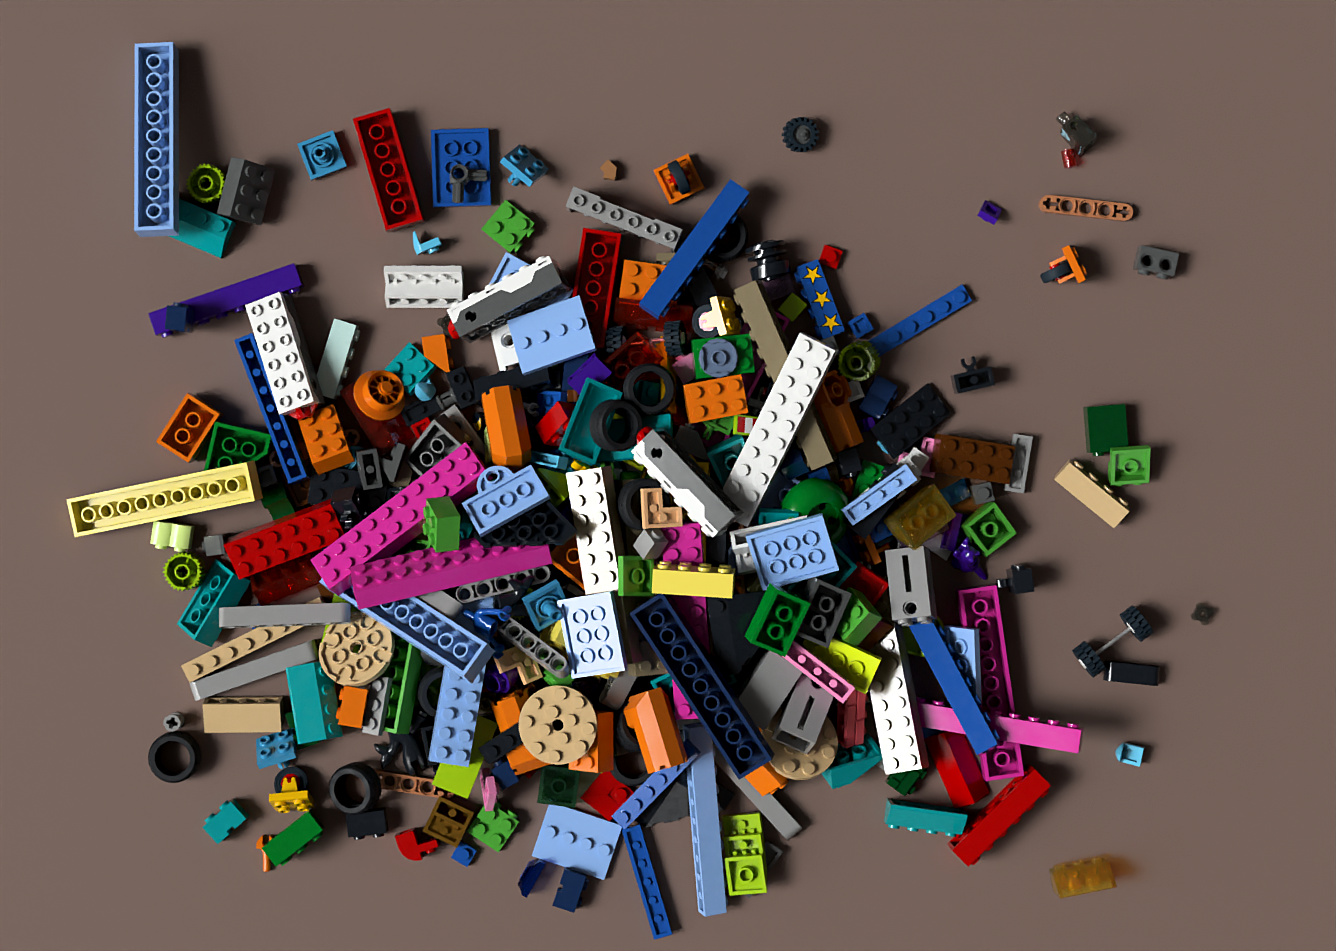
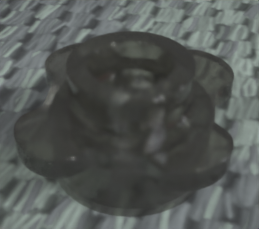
[437,313,451,335]
[1191,603,1214,625]

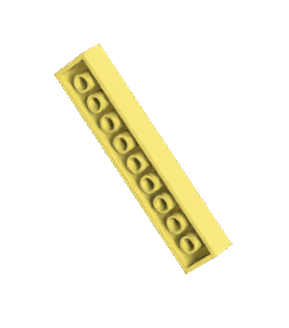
[66,460,263,537]

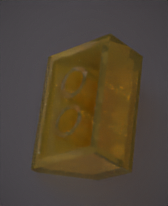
[883,484,956,550]
[1049,856,1117,899]

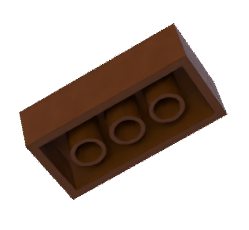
[929,434,1015,484]

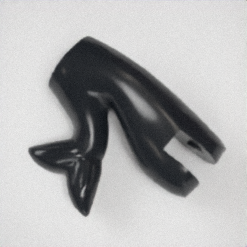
[493,575,535,616]
[374,732,429,776]

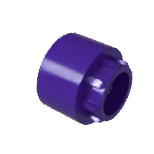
[483,660,521,693]

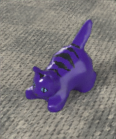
[951,537,987,580]

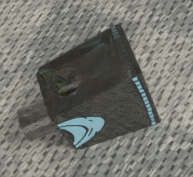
[1056,112,1097,157]

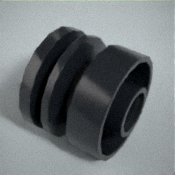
[745,240,791,282]

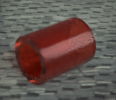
[1061,148,1078,169]

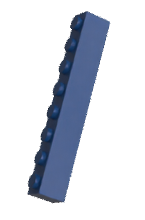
[639,179,750,320]
[234,333,311,485]
[909,611,1001,756]

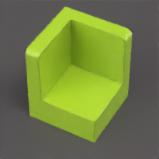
[776,292,807,322]

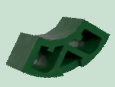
[261,482,299,520]

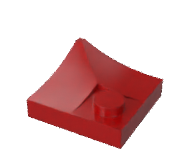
[580,771,635,822]

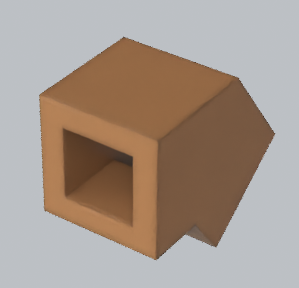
[600,159,617,181]

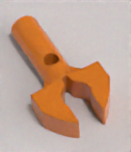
[256,835,274,872]

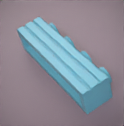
[529,450,568,470]

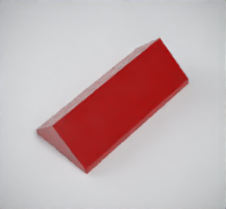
[924,730,990,808]

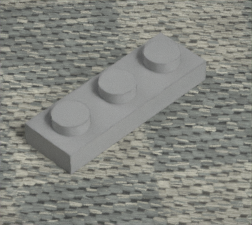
[1004,434,1033,494]
[362,676,393,736]

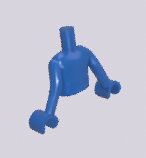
[463,606,512,659]

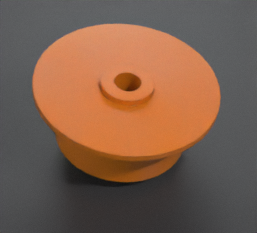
[354,370,405,421]

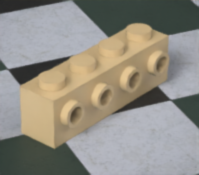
[1054,459,1129,528]

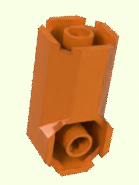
[813,370,864,453]
[482,385,531,473]
[623,687,688,774]
[490,688,549,775]

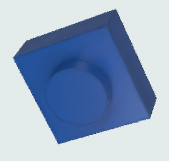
[847,313,874,339]
[451,840,477,867]

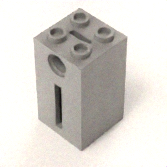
[885,546,937,626]
[735,648,802,730]
[771,672,834,754]

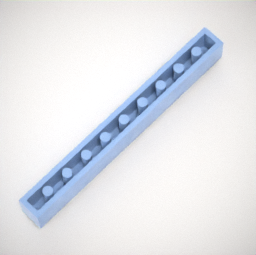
[683,722,728,917]

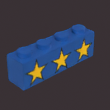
[793,259,845,340]

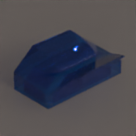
[518,858,546,898]

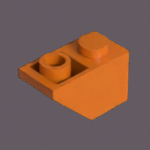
[421,334,454,373]

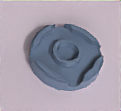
[698,338,738,378]

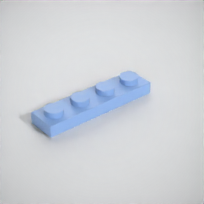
[841,464,917,526]

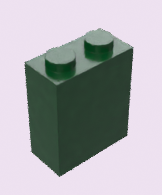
[1083,404,1128,456]

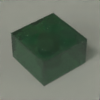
[537,764,580,808]

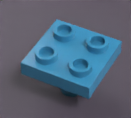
[297,130,348,181]
[500,144,549,187]
[522,579,566,631]
[256,728,296,769]

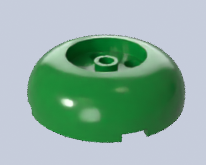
[781,478,849,545]

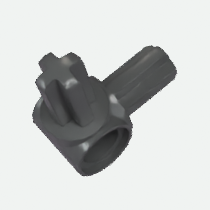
[449,164,487,203]

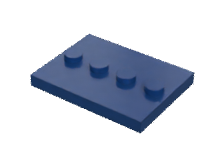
[431,128,491,208]

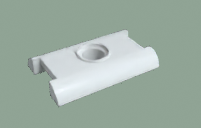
[491,324,519,371]

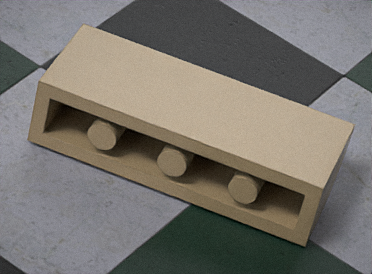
[203,696,284,733]

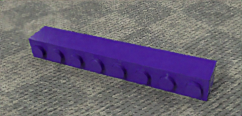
[148,263,304,338]

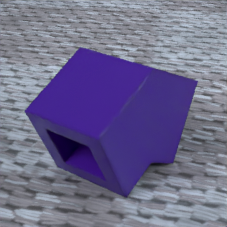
[856,417,875,433]

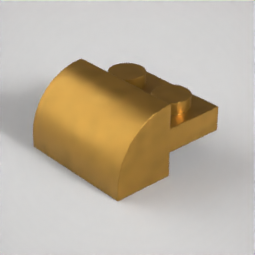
[423,796,474,848]

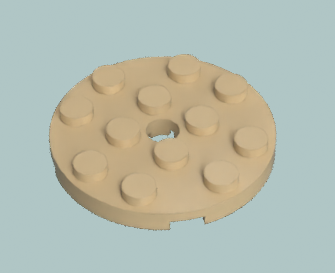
[319,611,395,687]
[519,685,598,765]
[761,706,838,780]

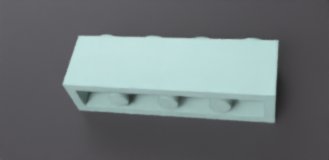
[317,319,360,399]

